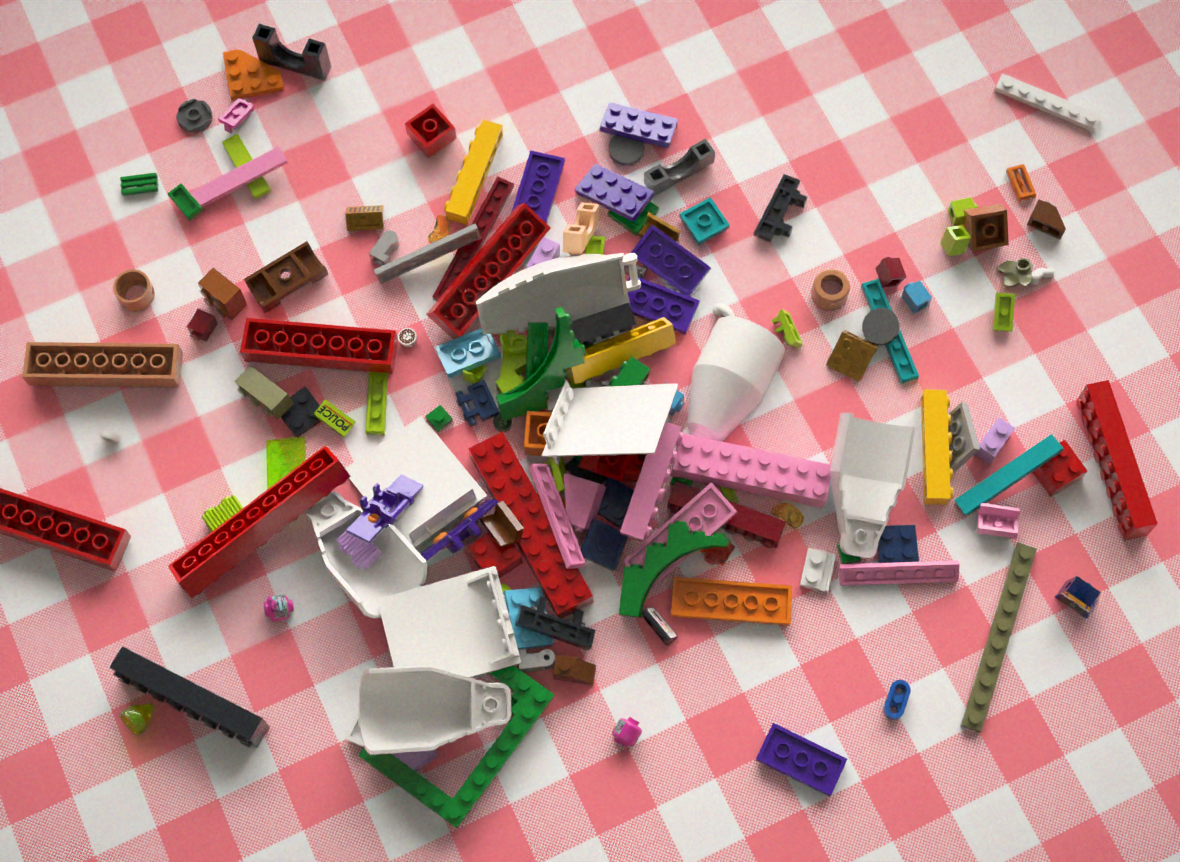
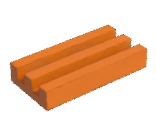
[1006,164,1037,202]

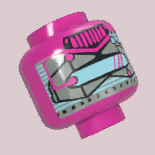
[264,594,294,622]
[612,716,642,748]

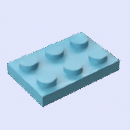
[435,328,501,378]
[503,587,554,649]

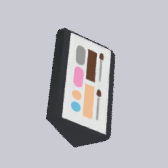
[642,607,678,646]

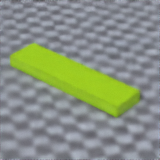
[222,134,271,200]
[365,372,388,435]

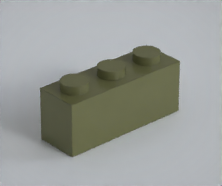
[235,366,294,419]

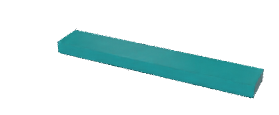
[861,278,919,384]
[954,434,1064,517]

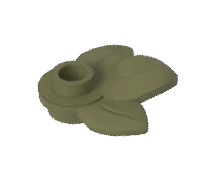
[997,258,1033,287]

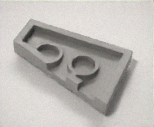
[950,402,980,471]

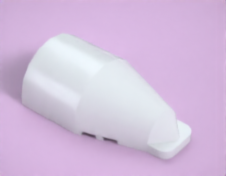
[683,316,785,442]
[830,413,916,558]
[305,491,427,618]
[358,666,511,755]

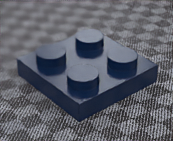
[598,478,634,529]
[580,518,628,571]
[877,525,919,563]

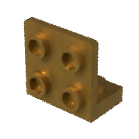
[826,330,879,382]

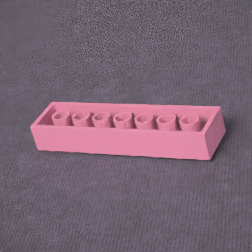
[671,434,831,508]

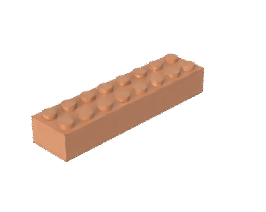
[22,342,183,387]

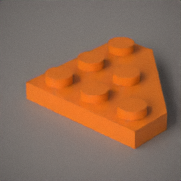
[222,49,284,101]

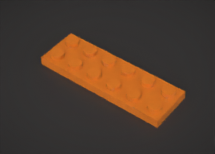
[671,576,792,626]

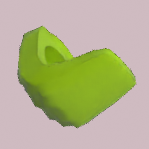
[500,334,527,354]
[462,365,487,384]

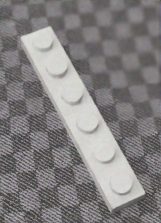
[994,73,1102,132]

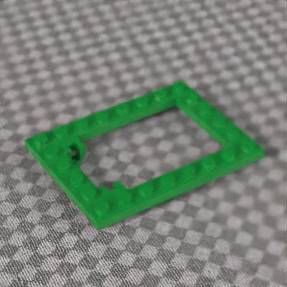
[358,666,555,829]

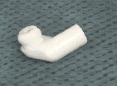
[1030,268,1054,285]
[713,303,735,317]

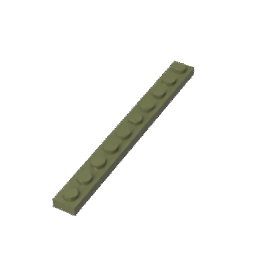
[960,542,1037,733]

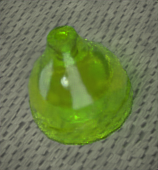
[119,703,154,736]

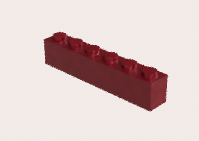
[667,481,786,548]

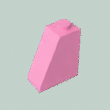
[564,473,606,533]

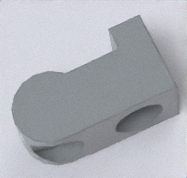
[369,230,399,266]
[518,649,555,673]

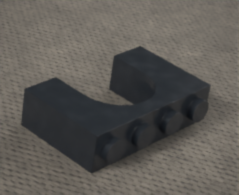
[252,23,332,81]

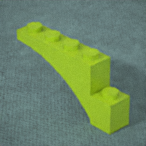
[495,330,526,394]

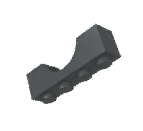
[644,138,715,195]

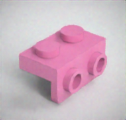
[977,503,1020,539]

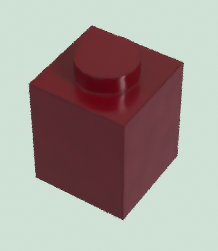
[875,257,907,287]
[187,309,218,342]

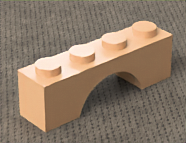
[563,203,599,255]

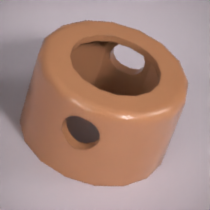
[113,269,155,311]
[811,269,850,311]

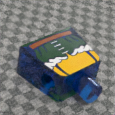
[1055,576,1101,619]

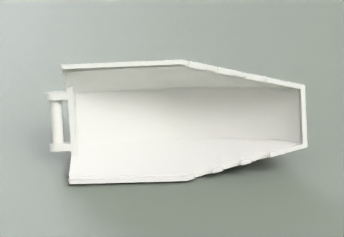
[476,253,641,334]

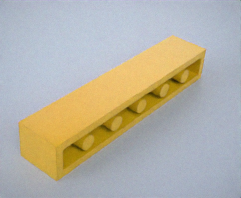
[444,119,503,225]
[566,317,676,384]
[921,389,954,505]

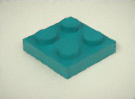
[679,197,730,245]

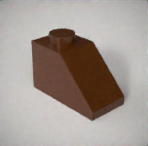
[1027,199,1066,240]
[553,654,596,685]

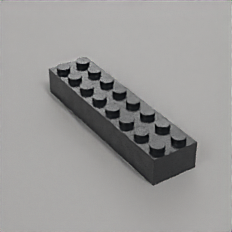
[109,646,270,748]

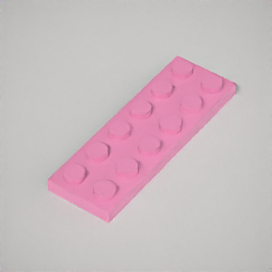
[623,483,738,590]

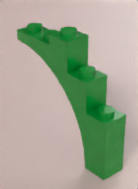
[496,307,586,421]
[619,521,730,618]

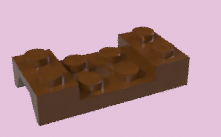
[244,241,329,313]

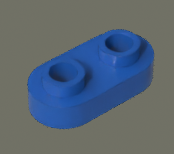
[883,680,911,720]

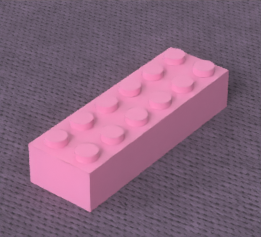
[620,422,684,542]

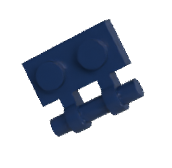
[455,380,500,427]

